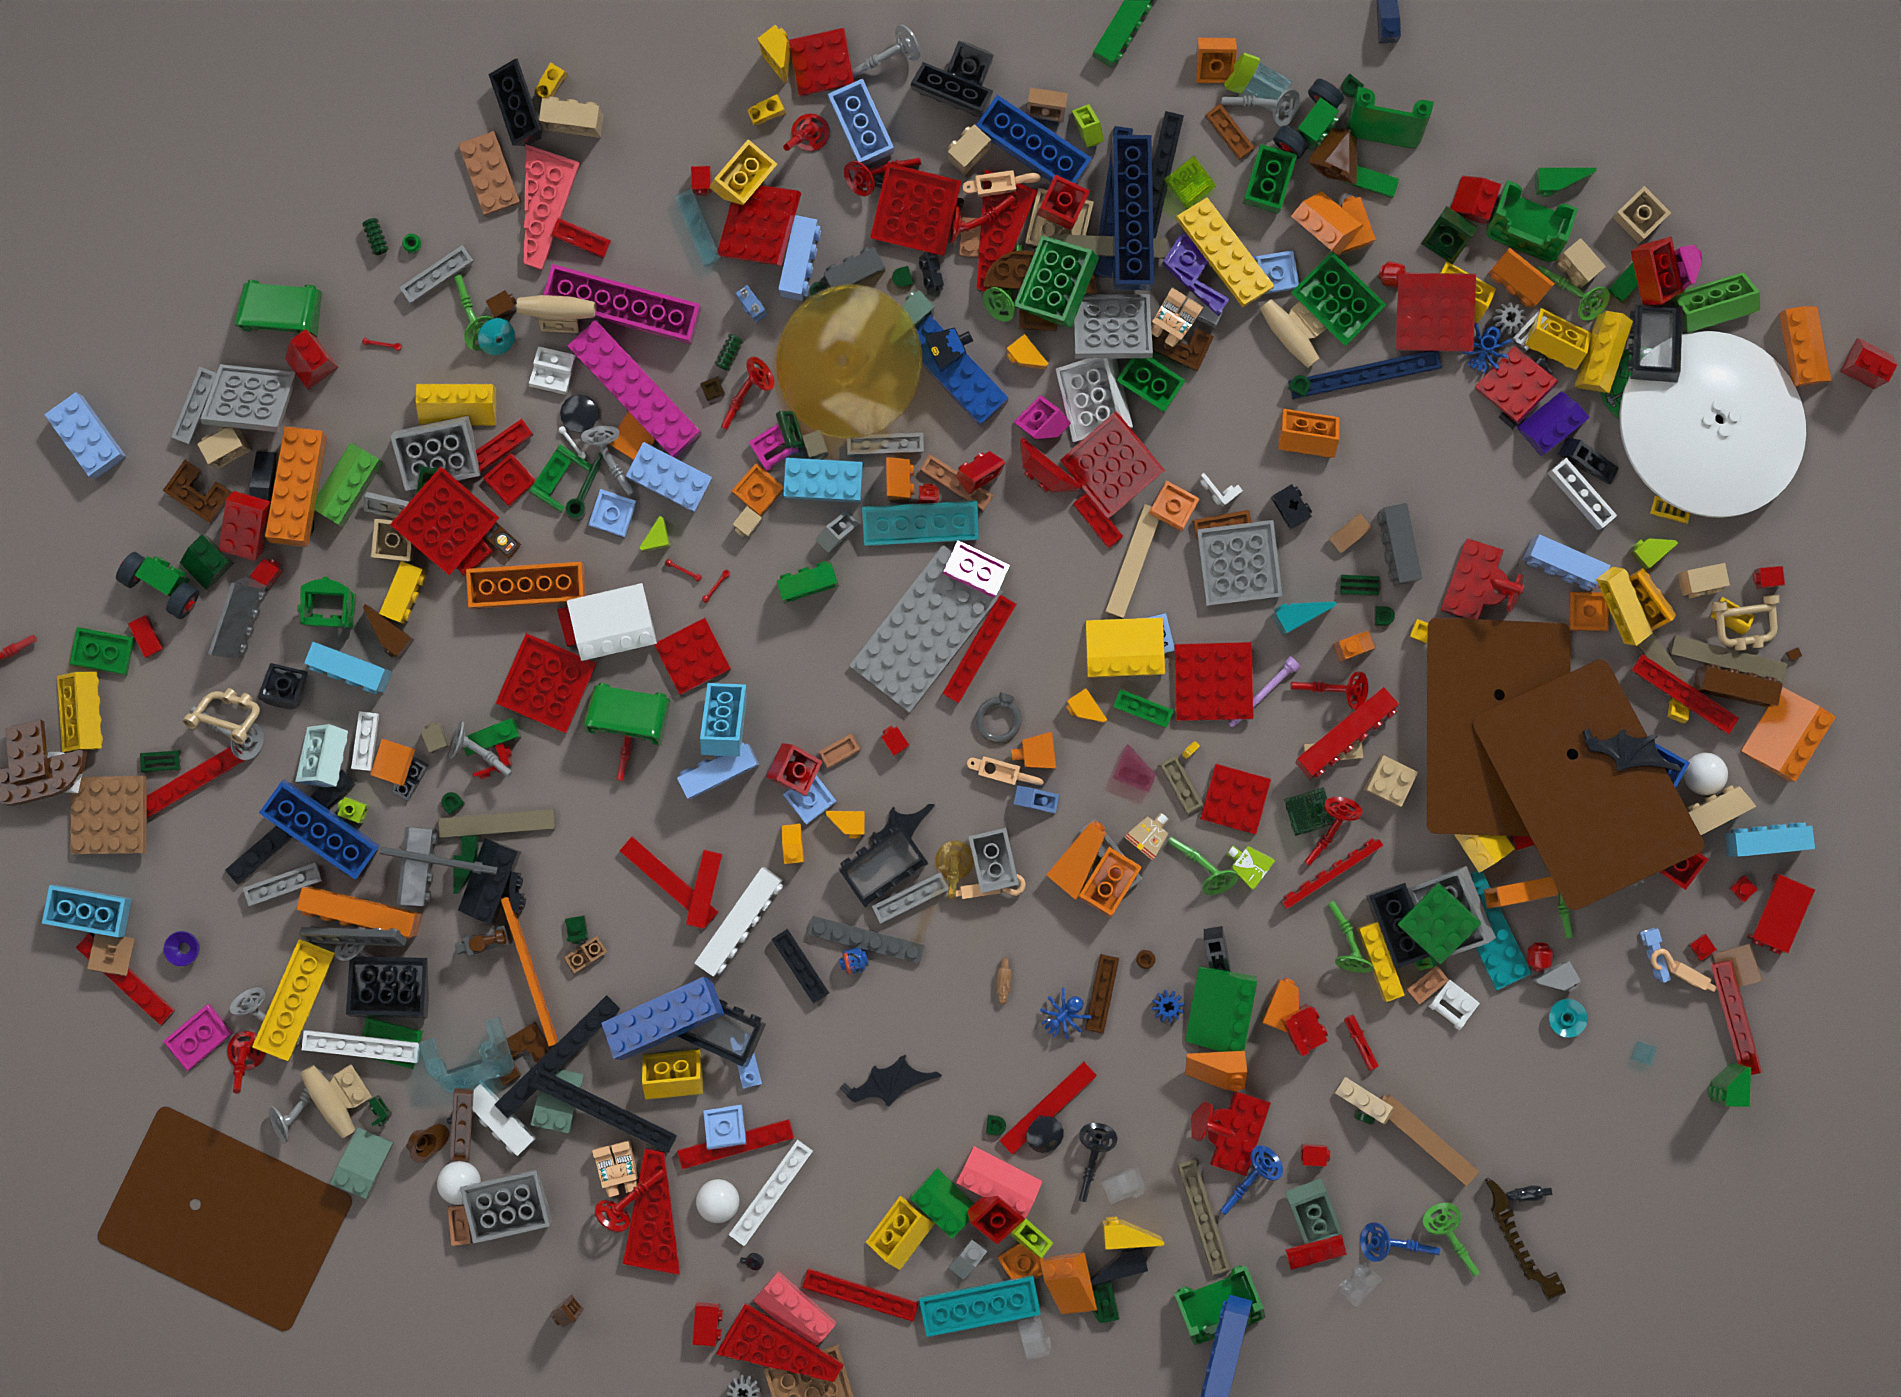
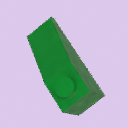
[1535,168,1596,197]
[464,718,521,756]

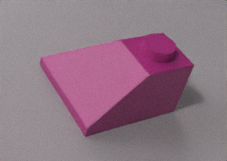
[1675,245,1702,290]
[1014,395,1071,439]

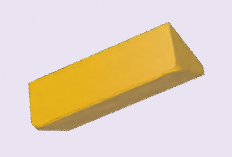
[1710,597,1755,635]

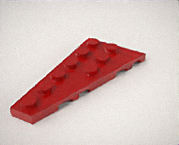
[977,169,1037,293]
[623,1148,680,1275]
[716,1303,845,1382]

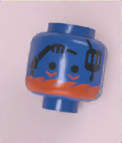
[839,948,869,975]

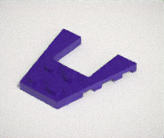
[1162,233,1256,316]

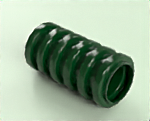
[362,218,389,255]
[715,334,744,371]

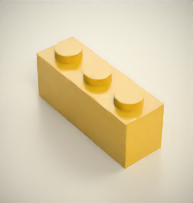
[379,561,426,624]

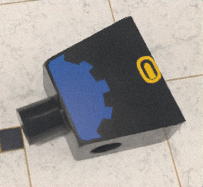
[925,327,973,372]

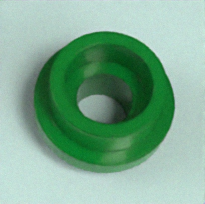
[402,234,422,253]

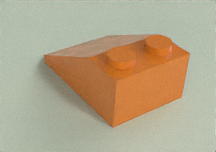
[1078,847,1142,918]
[1185,1051,1247,1091]
[1040,1252,1097,1314]

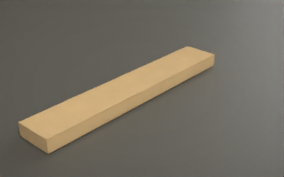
[1105,504,1159,618]

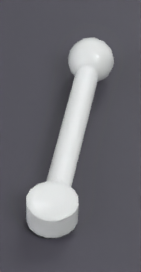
[559,426,586,459]

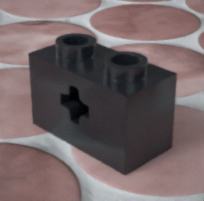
[1271,484,1312,530]

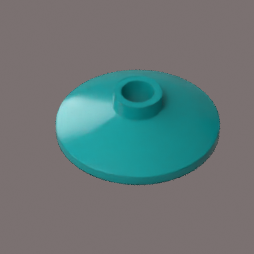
[478,318,515,355]
[1549,999,1588,1038]

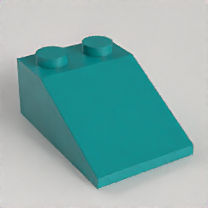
[1271,601,1337,636]

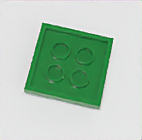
[1398,882,1481,964]

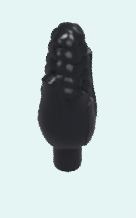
[1506,1185,1552,1202]

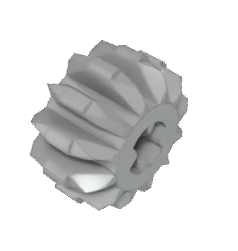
[1493,302,1526,335]
[727,1375,760,1397]

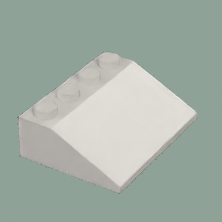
[1056,358,1133,442]
[567,583,657,661]

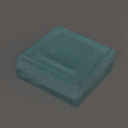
[1632,1041,1657,1066]

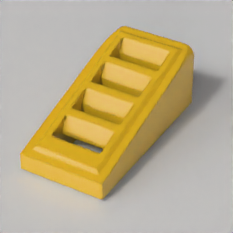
[1650,495,1691,524]

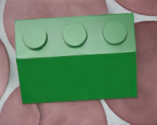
[1116,358,1186,412]
[777,561,839,604]
[1708,1063,1751,1107]
[910,1168,974,1239]

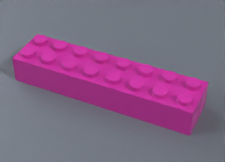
[543,264,702,345]
[568,320,702,458]

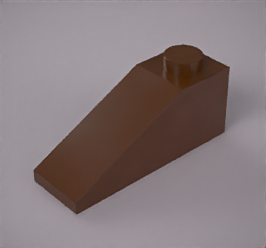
[363,604,414,658]
[551,1295,584,1327]

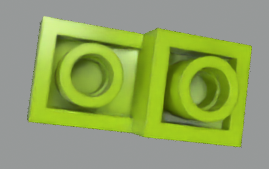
[1224,52,1260,94]

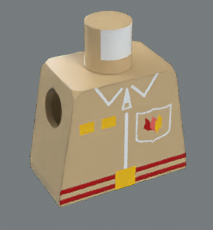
[1124,812,1169,860]

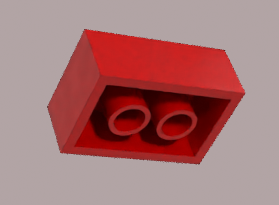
[219,491,271,561]

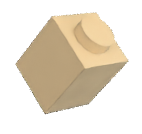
[733,506,763,537]

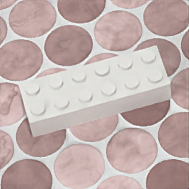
[695,867,783,977]

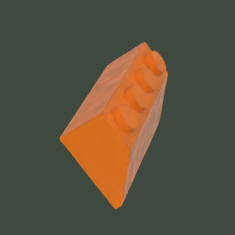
[1779,306,1831,387]

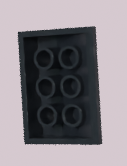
[346,956,429,1018]

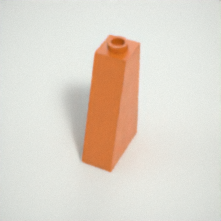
[1046,820,1107,900]
[1483,877,1559,909]

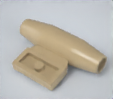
[517,295,596,333]
[1260,299,1327,368]
[300,1064,372,1138]

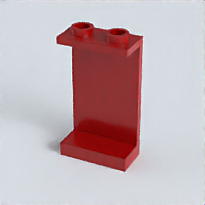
[1747,874,1815,955]

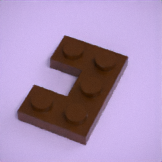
[1152,329,1214,372]
[163,460,233,524]
[485,1022,551,1085]

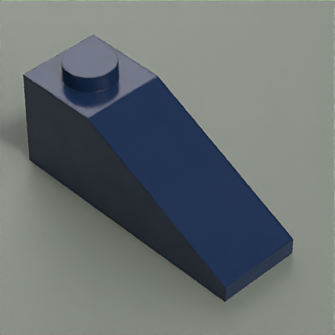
[1376,0,1401,44]

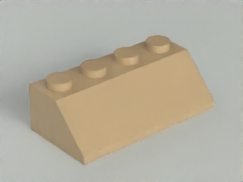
[1688,785,1756,835]

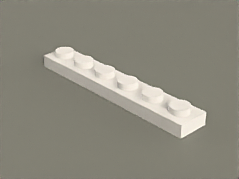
[302,1030,421,1063]
[729,1139,813,1246]

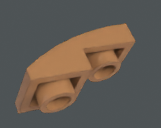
[1329,513,1372,553]
[564,936,607,974]

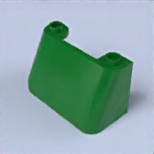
[1346,87,1434,148]
[1486,180,1578,262]
[235,280,322,337]
[583,683,670,746]
[1174,1266,1265,1345]

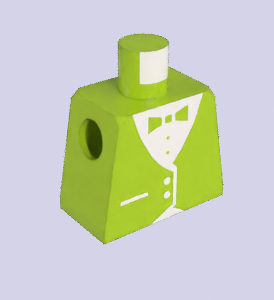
[1226,845,1275,890]

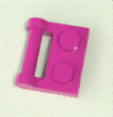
[749,424,799,471]

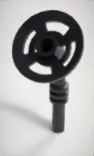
[1078,1123,1118,1202]

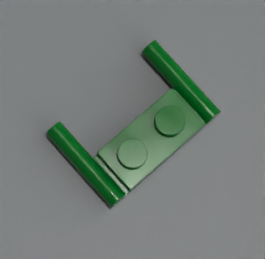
[529,444,592,513]

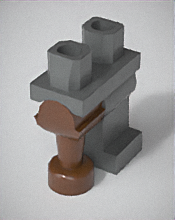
[455,925,512,956]

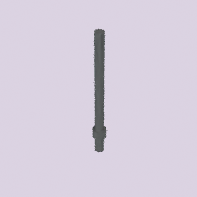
[380,847,498,875]

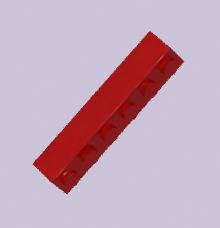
[1295,687,1399,780]

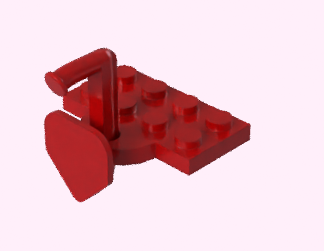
[1441,538,1524,619]
[1191,1091,1271,1176]

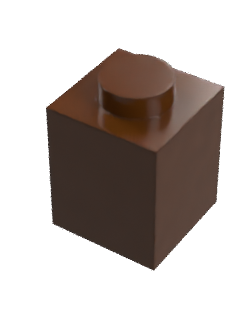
[486,290,517,319]

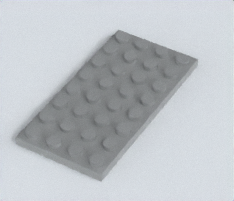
[849,545,1003,713]

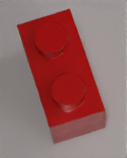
[692,1302,723,1346]

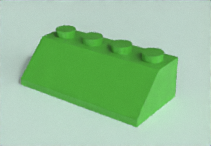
[1672,272,1760,333]
[315,442,383,527]

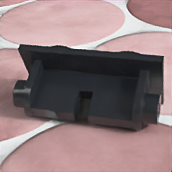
[919,252,944,294]

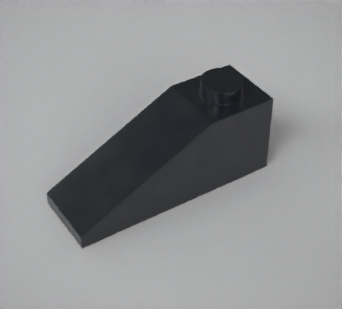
[1558,438,1619,484]
[249,451,276,506]
[1204,926,1231,972]
[1090,1247,1148,1285]

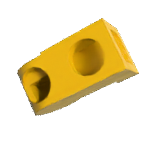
[534,62,568,99]
[747,94,787,125]

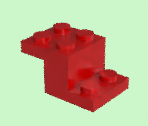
[1281,1004,1328,1057]

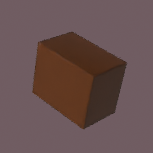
[1786,647,1802,661]

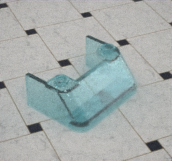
[418,1016,514,1093]

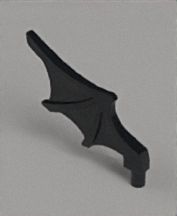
[1582,729,1681,772]
[855,804,935,874]
[840,1055,942,1106]

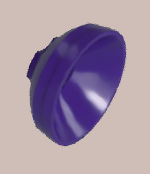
[163,931,200,966]

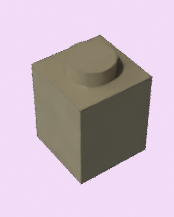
[802,430,828,460]
[421,722,450,753]

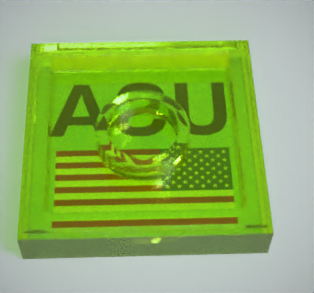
[1164,156,1217,209]

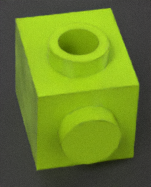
[337,797,370,823]

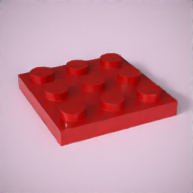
[789,28,854,97]
[1475,346,1558,424]
[654,618,731,695]
[1200,764,1271,835]

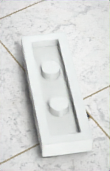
[351,711,379,771]

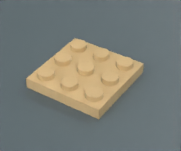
[1025,188,1094,247]

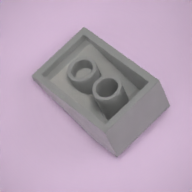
[968,828,1019,893]

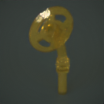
[936,841,974,900]

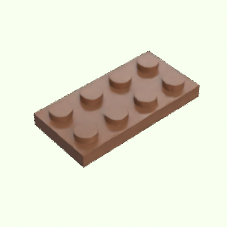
[459,131,520,216]

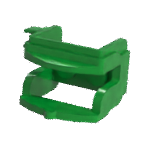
[297,576,356,629]

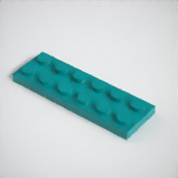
[862,501,979,546]
[1470,870,1531,990]
[919,1275,1041,1337]

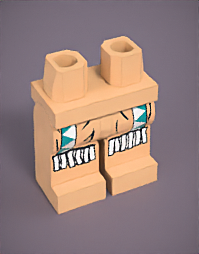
[1151,288,1204,347]
[592,1140,638,1197]

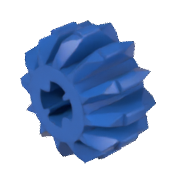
[1152,990,1185,1023]

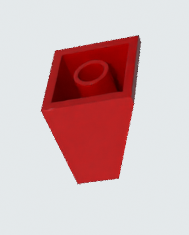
[285,329,339,390]
[1840,338,1898,389]

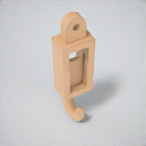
[963,170,1041,197]
[967,756,1044,786]
[947,874,1026,899]
[1651,949,1717,992]

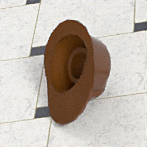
[406,1124,449,1163]

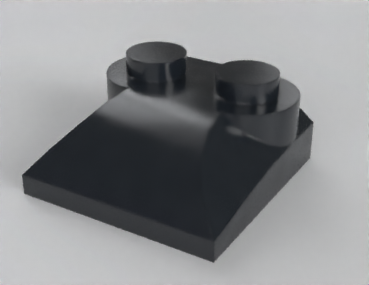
[947,41,994,86]
[258,663,308,710]

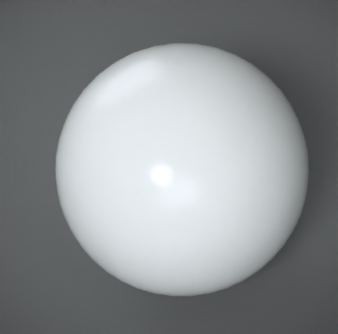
[1684,753,1728,796]
[437,1161,481,1205]
[696,1179,739,1223]

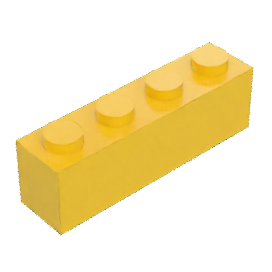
[1596,567,1653,646]
[1356,922,1405,1002]

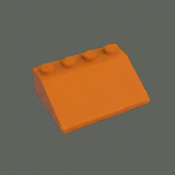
[1740,687,1836,782]

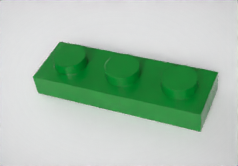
[1113,689,1174,728]

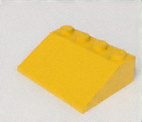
[1086,618,1165,678]

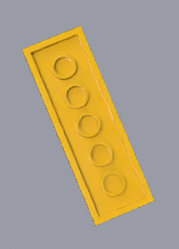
[1176,198,1274,307]
[252,939,335,1062]

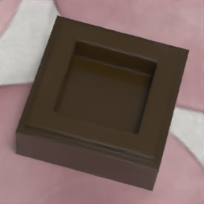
[700,376,725,402]

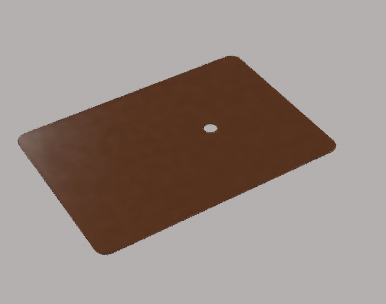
[1427,618,1571,836]
[1473,659,1705,910]
[98,1107,352,1331]

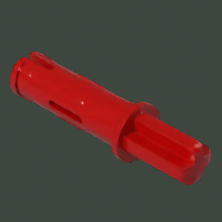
[1344,1015,1379,1071]

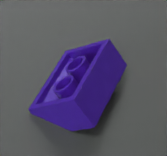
[1517,391,1590,456]

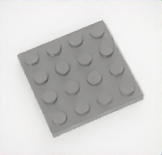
[1074,294,1153,359]
[201,364,296,432]
[1197,520,1282,606]

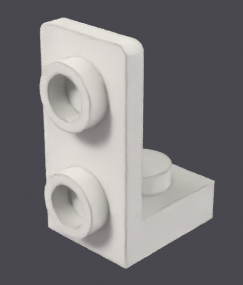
[1199,473,1243,507]

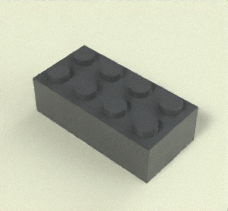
[1377,503,1422,586]

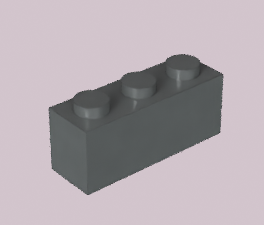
[824,247,885,296]

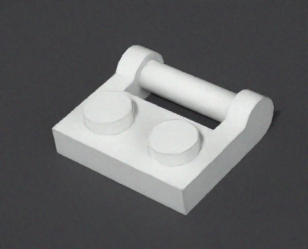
[1428,979,1480,1030]

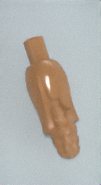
[996,958,1012,1005]

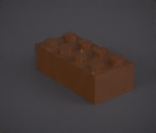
[1693,664,1783,707]

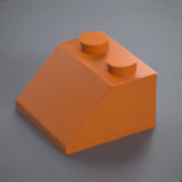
[1196,37,1237,83]
[886,457,914,500]

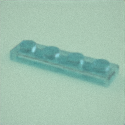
[674,189,721,267]

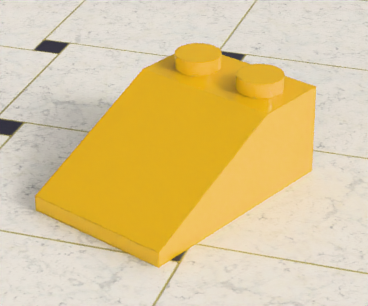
[1102,1216,1164,1249]

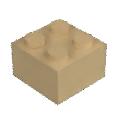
[948,124,991,176]
[1612,186,1671,244]
[1556,238,1606,289]
[198,426,252,469]
[371,519,414,561]
[1677,563,1730,599]
[1364,755,1418,807]

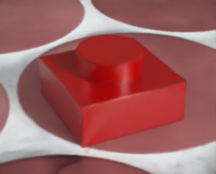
[1729,875,1758,902]
[1688,934,1717,961]

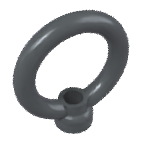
[976,692,1021,743]

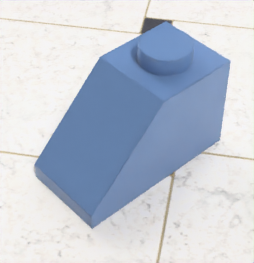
[1014,785,1059,813]

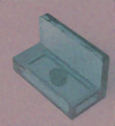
[1245,62,1292,100]

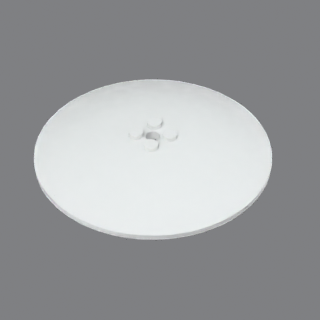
[1619,331,1806,518]

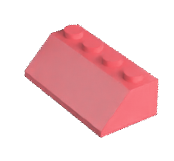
[956,1146,1042,1218]
[753,1271,836,1346]

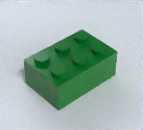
[1242,144,1297,214]

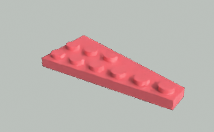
[524,144,580,271]

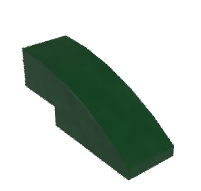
[453,836,480,894]

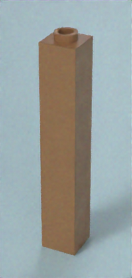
[1380,1094,1479,1186]

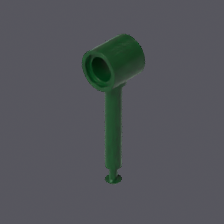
[565,453,603,521]

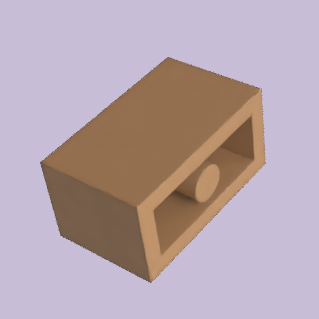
[1026,88,1068,122]

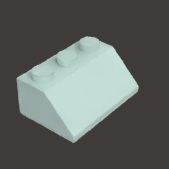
[295,724,348,787]

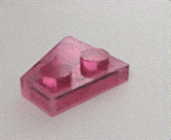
[1113,744,1156,793]

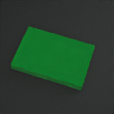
[69,627,135,675]
[362,1017,424,1069]

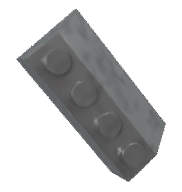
[208,577,266,659]
[397,827,438,906]

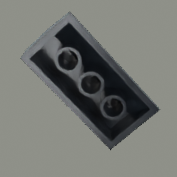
[488,58,542,146]
[911,62,993,118]
[458,838,521,924]
[1365,883,1431,969]

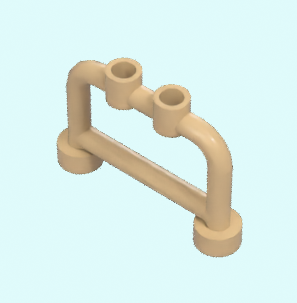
[1711,594,1780,650]
[182,688,260,744]

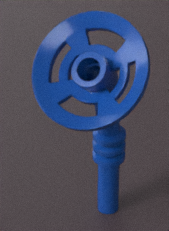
[1220,1145,1283,1215]
[1360,1222,1441,1262]

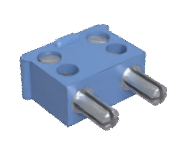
[736,285,767,323]

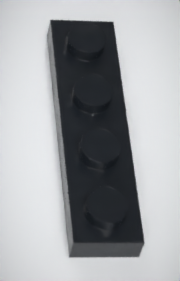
[771,929,830,1004]

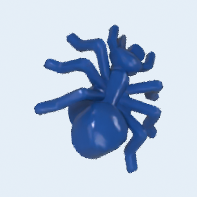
[1462,323,1512,373]
[1040,988,1091,1039]

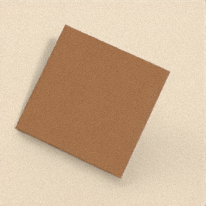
[87,933,135,976]
[1713,944,1763,987]

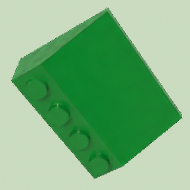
[1014,236,1099,328]
[1291,252,1386,346]
[1185,966,1258,1052]

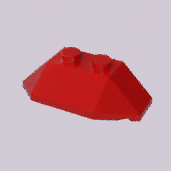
[1020,437,1082,493]

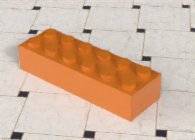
[265,426,327,547]
[466,562,586,609]
[296,886,422,939]

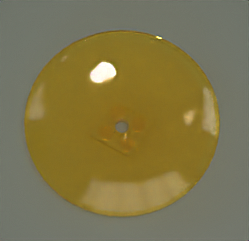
[776,284,922,439]

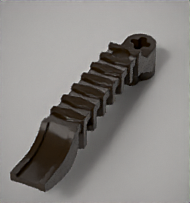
[1484,1178,1566,1301]

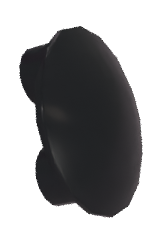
[560,394,598,432]
[1025,1115,1064,1153]

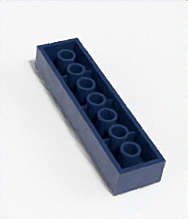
[1111,135,1154,290]

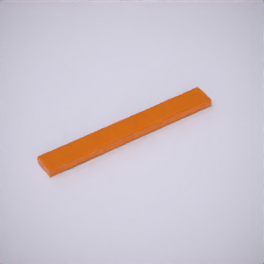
[501,897,558,1046]

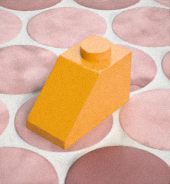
[1006,334,1048,369]
[1065,688,1107,723]
[826,811,865,838]
[782,824,805,864]

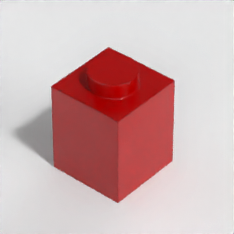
[691,166,712,196]
[250,558,283,589]
[1753,566,1785,589]
[881,725,910,756]
[1301,1144,1330,1167]

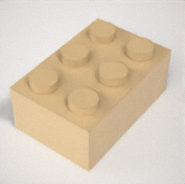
[539,97,604,138]

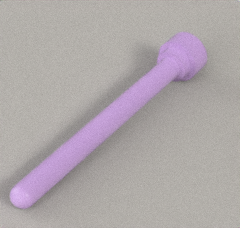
[1229,656,1301,727]

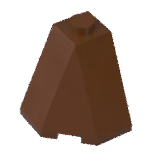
[1308,128,1357,184]

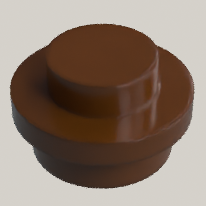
[1136,950,1155,969]

